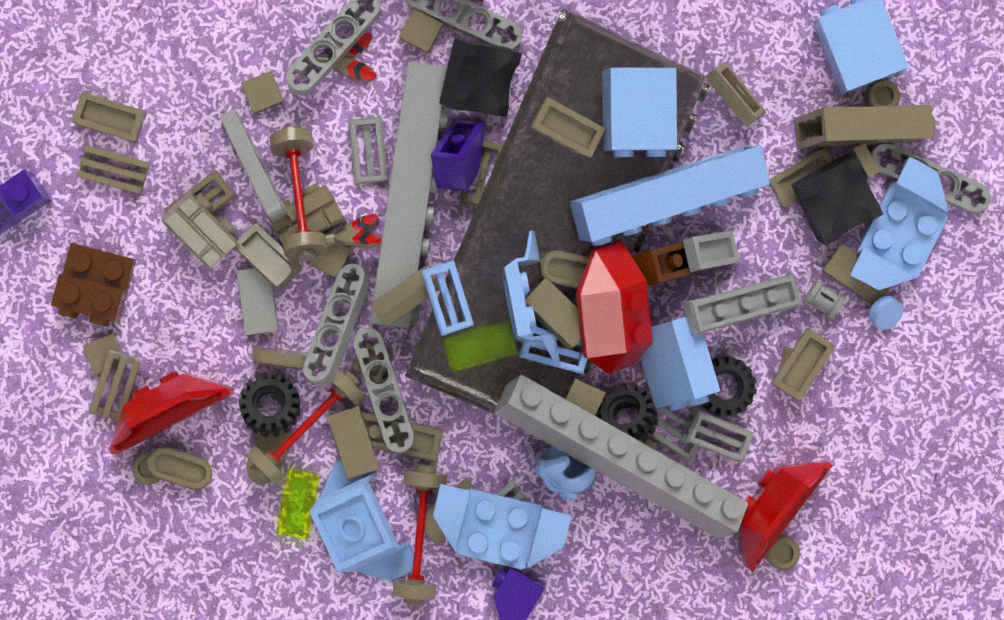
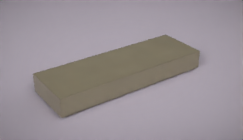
[347,408,443,462]

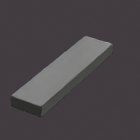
[683,274,801,336]

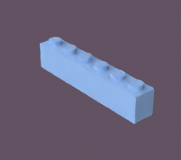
[569,145,770,246]

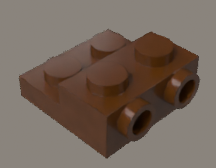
[51,243,136,327]

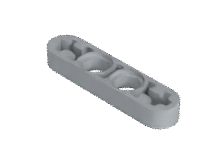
[286,0,380,96]
[405,0,522,50]
[220,108,288,222]
[870,143,991,214]
[303,264,370,387]
[354,328,415,453]

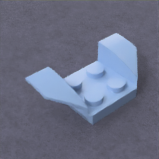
[850,157,948,290]
[501,230,561,366]
[309,460,414,581]
[433,484,572,570]

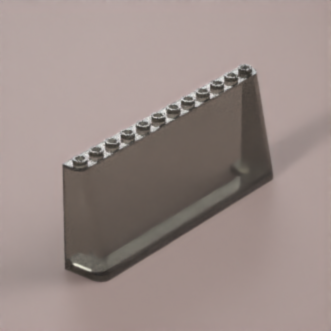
[405,8,710,417]

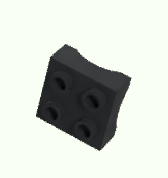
[439,38,522,117]
[791,153,883,246]

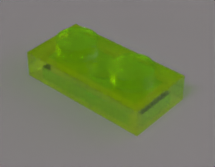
[442,320,517,372]
[276,468,321,539]

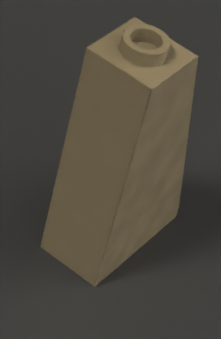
[794,105,936,150]

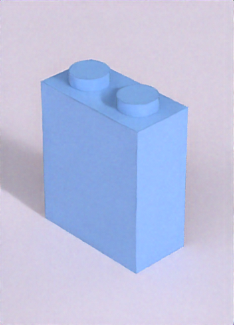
[813,0,909,96]
[602,68,677,157]
[640,317,720,411]

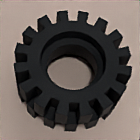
[702,357,757,416]
[239,373,301,437]
[595,383,658,443]

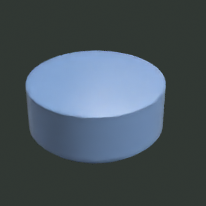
[869,296,903,330]

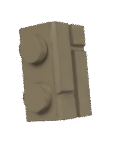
[268,183,347,244]
[161,190,238,269]

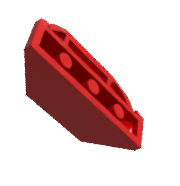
[576,240,653,374]
[109,371,235,455]
[738,460,833,572]

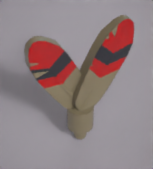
[306,33,376,82]
[323,214,382,248]

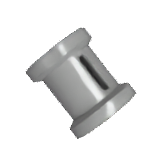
[802,278,846,321]

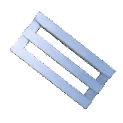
[420,260,474,336]
[518,326,587,374]

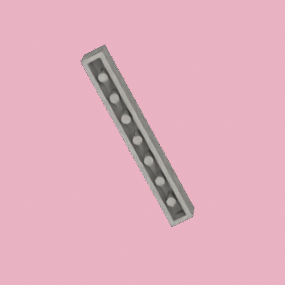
[370,61,449,330]
[494,375,748,539]

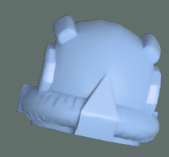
[535,445,597,500]

